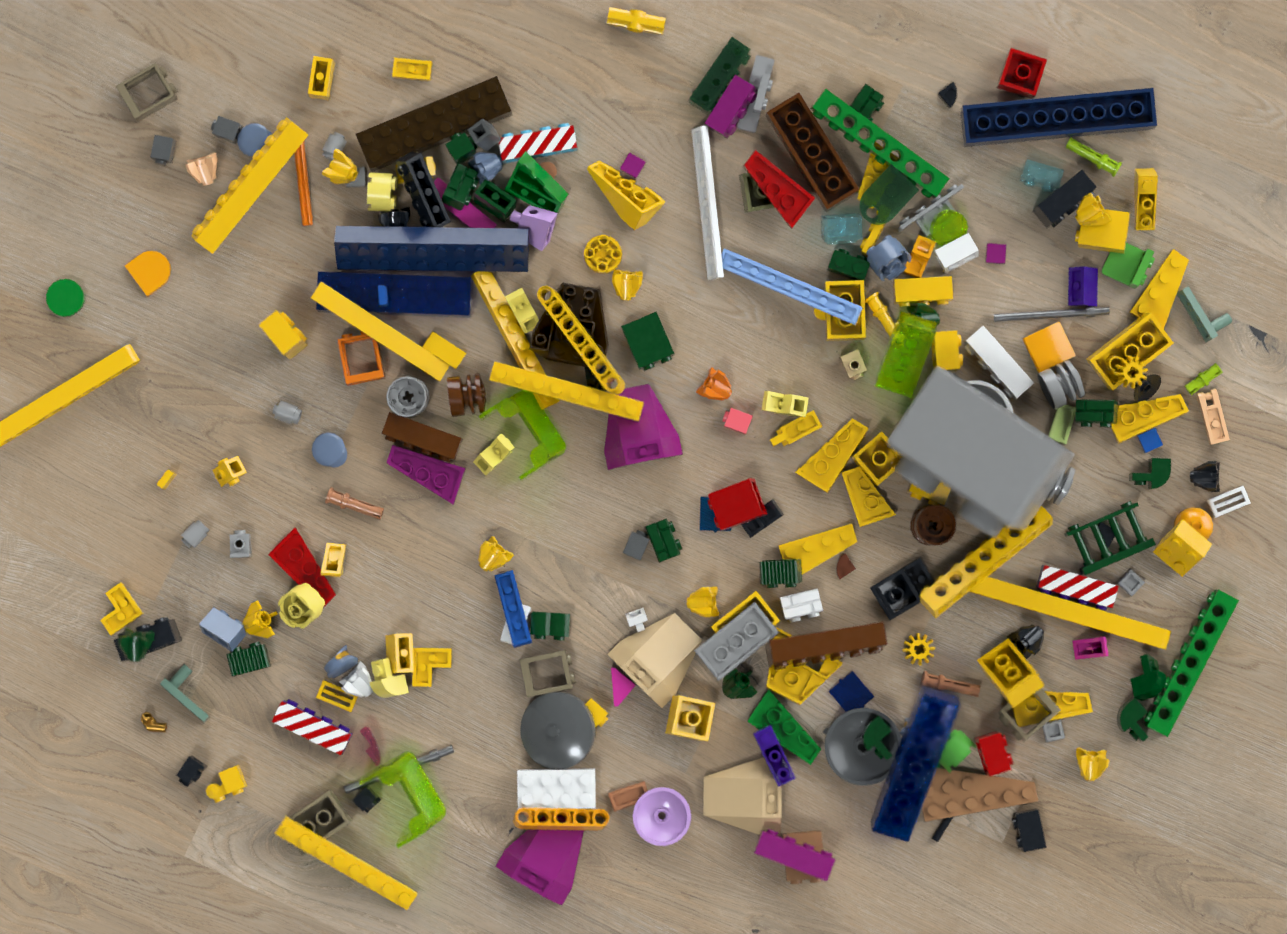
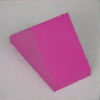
[1072,637,1108,660]
[611,667,636,707]

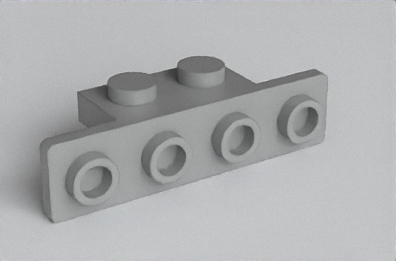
[737,55,774,133]
[898,184,964,237]

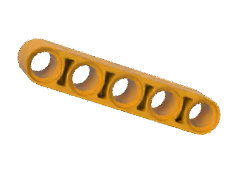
[513,808,609,831]

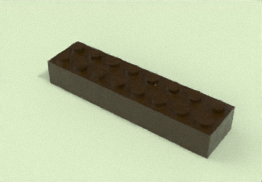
[356,76,513,172]

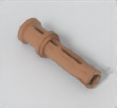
[325,487,384,520]
[920,671,980,697]

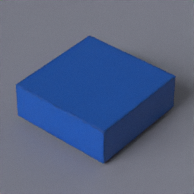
[378,285,389,307]
[1137,428,1163,453]

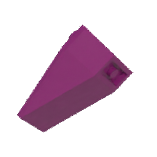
[604,384,683,470]
[495,815,584,905]

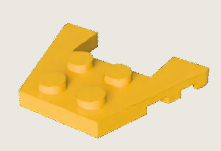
[766,627,843,705]

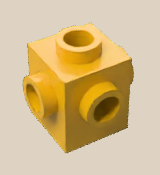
[212,456,247,487]

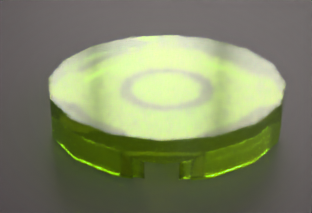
[930,209,968,246]

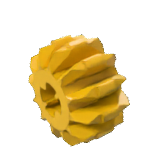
[1114,355,1148,388]
[902,633,935,666]

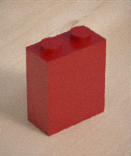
[708,478,767,531]

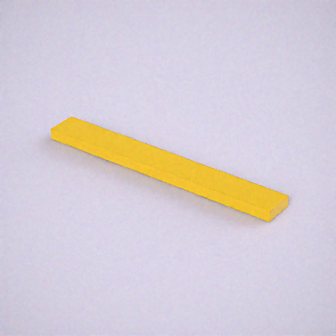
[310,282,450,382]

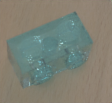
[1019,159,1064,192]
[821,213,862,244]

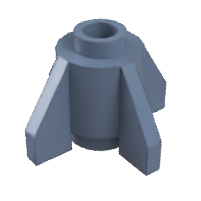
[468,152,503,185]

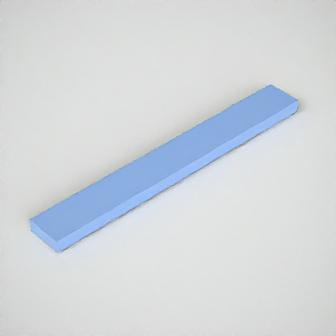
[721,248,863,325]

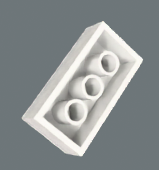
[517,768,596,810]

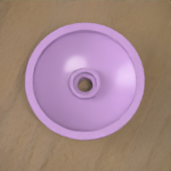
[633,787,691,846]

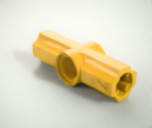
[607,7,666,35]

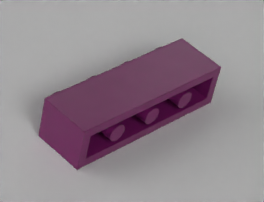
[754,828,836,881]

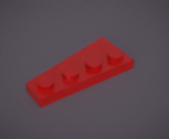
[743,150,815,229]
[268,527,336,608]

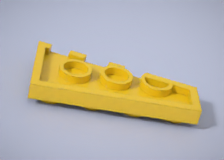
[1129,249,1189,329]
[1111,394,1189,444]
[795,418,869,493]
[778,524,858,575]
[1012,691,1093,727]

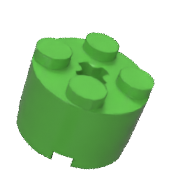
[933,729,977,773]

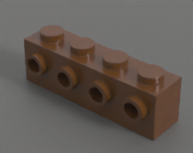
[381,412,463,462]

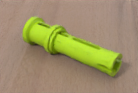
[1065,137,1122,177]

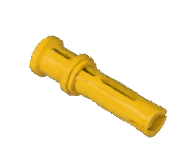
[865,292,906,348]

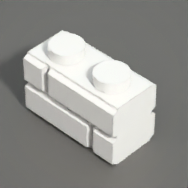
[780,589,823,623]

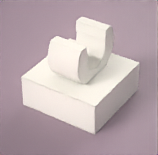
[625,608,648,632]

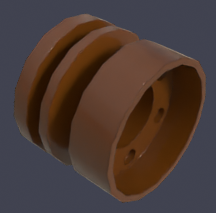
[447,373,486,417]
[910,505,956,546]

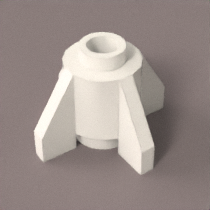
[339,661,373,697]

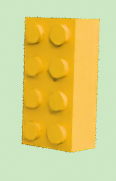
[1086,312,1174,391]

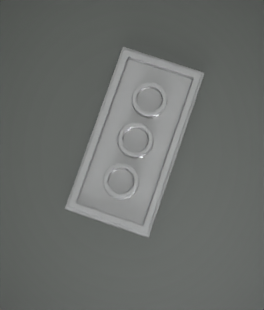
[694,602,779,681]

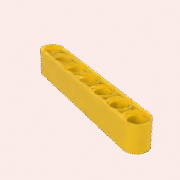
[537,286,625,394]

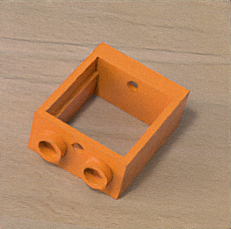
[337,332,386,386]

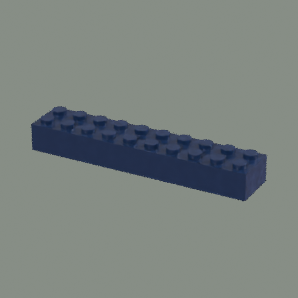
[960,88,1157,147]
[334,226,529,272]

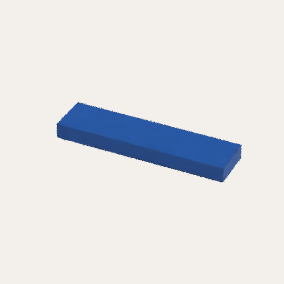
[494,570,532,648]

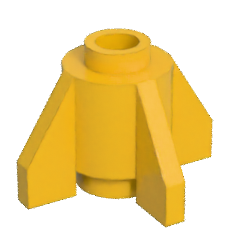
[322,149,358,184]
[1075,193,1112,227]
[612,269,643,300]
[478,536,514,571]
[687,587,719,617]
[243,600,278,638]
[1076,747,1109,781]

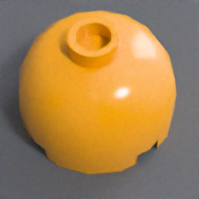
[1174,507,1213,540]

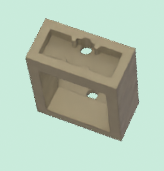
[116,63,177,122]
[520,650,576,697]
[999,688,1060,742]

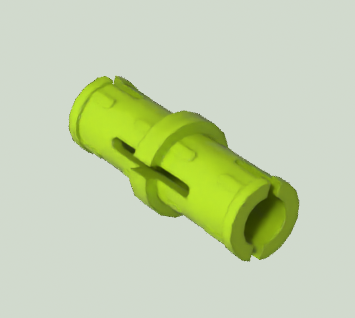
[1184,363,1223,396]

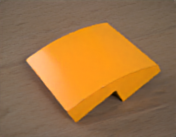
[1023,322,1076,373]

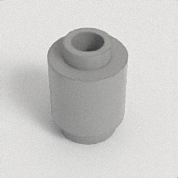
[322,132,347,161]
[272,401,302,425]
[181,520,209,548]

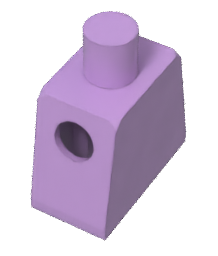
[510,206,558,251]

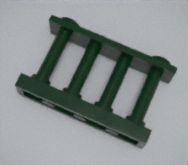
[1064,501,1156,576]

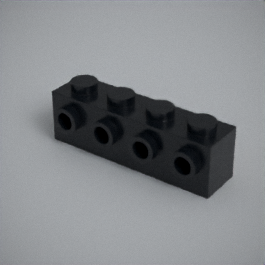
[395,152,451,227]

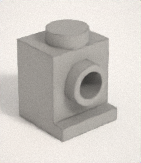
[229,530,252,558]

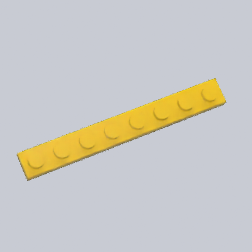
[471,271,560,410]
[275,816,418,910]

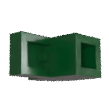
[1129,458,1171,490]
[1130,654,1166,701]
[1117,697,1149,742]
[862,715,893,760]

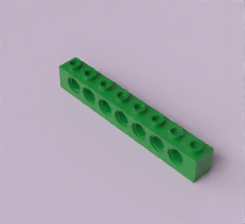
[810,89,950,199]
[1144,589,1239,737]

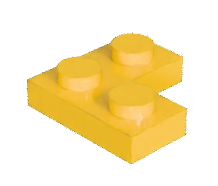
[100,582,144,636]
[412,648,452,687]

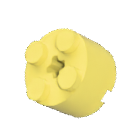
[367,172,397,212]
[278,583,325,629]

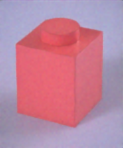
[722,408,752,435]

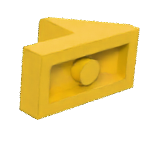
[321,543,346,577]

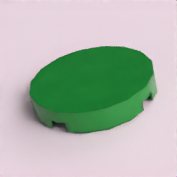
[46,279,85,317]

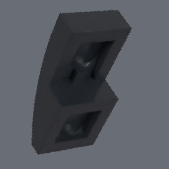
[741,499,784,538]

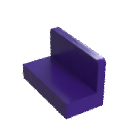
[1068,266,1098,307]

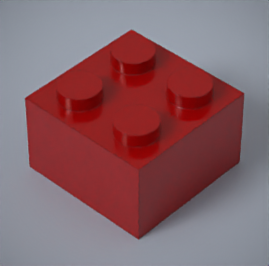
[997,48,1047,99]
[974,731,1014,777]

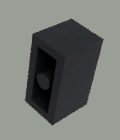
[1012,808,1047,852]

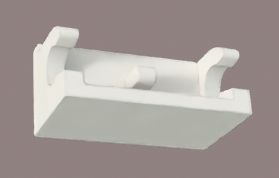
[935,233,979,273]

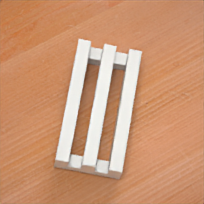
[1207,486,1250,518]

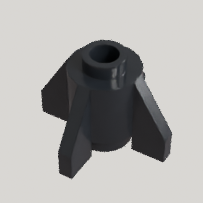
[378,207,410,227]
[1190,461,1220,492]
[1007,625,1044,659]

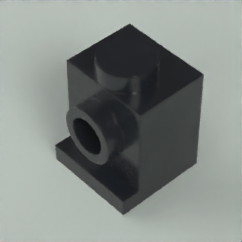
[176,756,208,787]
[352,786,381,813]

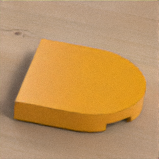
[125,251,171,297]

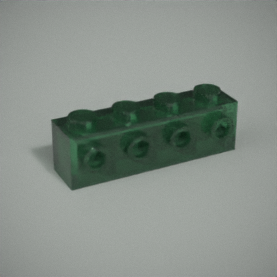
[689,37,752,115]

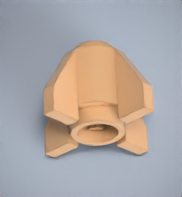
[185,153,218,186]

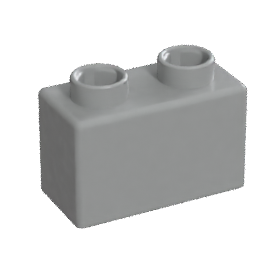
[887,366,1075,537]

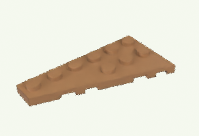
[913,765,1038,822]

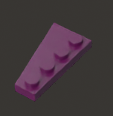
[386,445,465,505]

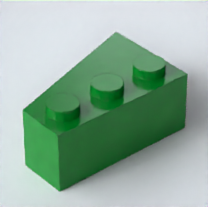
[504,152,569,213]

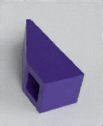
[753,725,796,787]

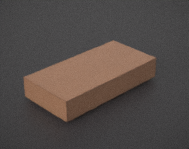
[608,781,648,812]

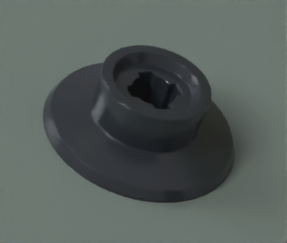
[1133,374,1161,402]

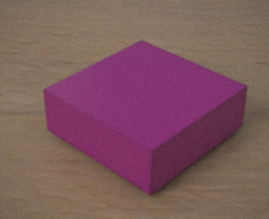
[620,152,646,179]
[985,243,1006,264]

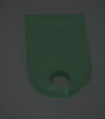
[860,164,919,225]

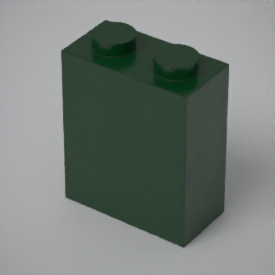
[621,311,675,371]

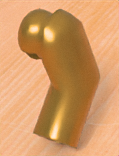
[141,712,167,733]

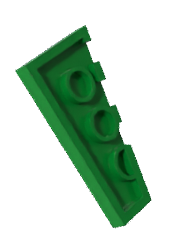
[747,689,821,765]

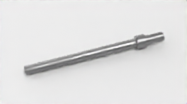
[994,306,1110,322]
[344,745,454,794]

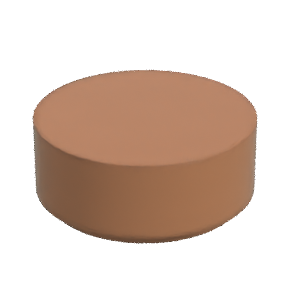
[540,162,557,179]

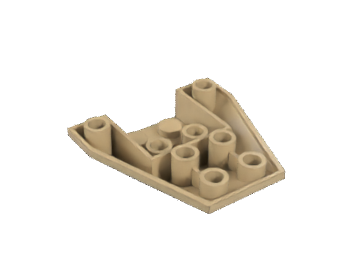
[607,613,702,708]
[703,758,782,836]

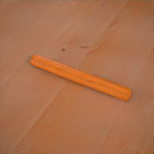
[294,141,313,226]

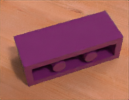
[705,75,758,139]

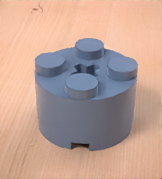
[866,235,911,281]

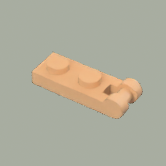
[1196,389,1230,445]

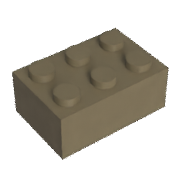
[289,789,352,855]

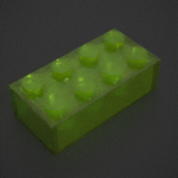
[875,311,937,398]

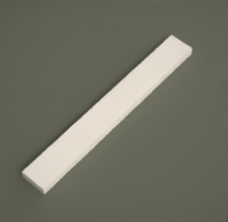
[692,126,724,280]

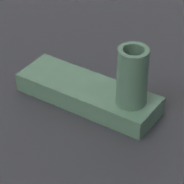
[1177,286,1232,342]
[160,664,210,723]

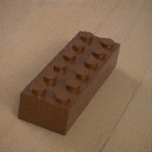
[766,93,860,212]
[765,622,888,670]

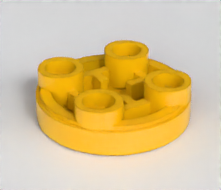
[584,234,622,274]

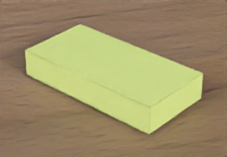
[1048,405,1076,445]

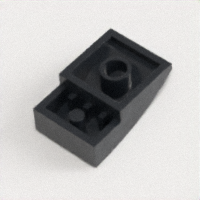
[870,557,936,620]

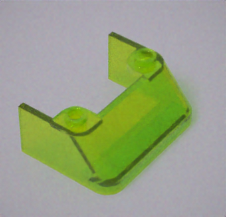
[478,390,566,481]
[359,751,446,848]

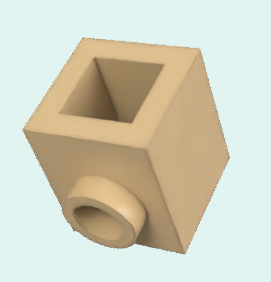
[839,349,867,381]

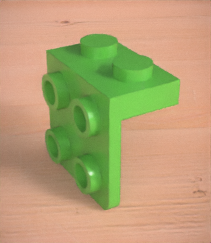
[1101,243,1155,289]

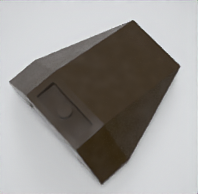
[529,282,609,367]

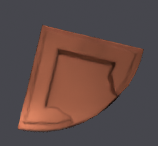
[836,553,856,580]

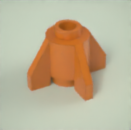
[696,367,732,401]

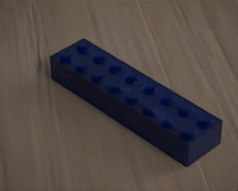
[316,272,473,318]
[870,685,960,842]

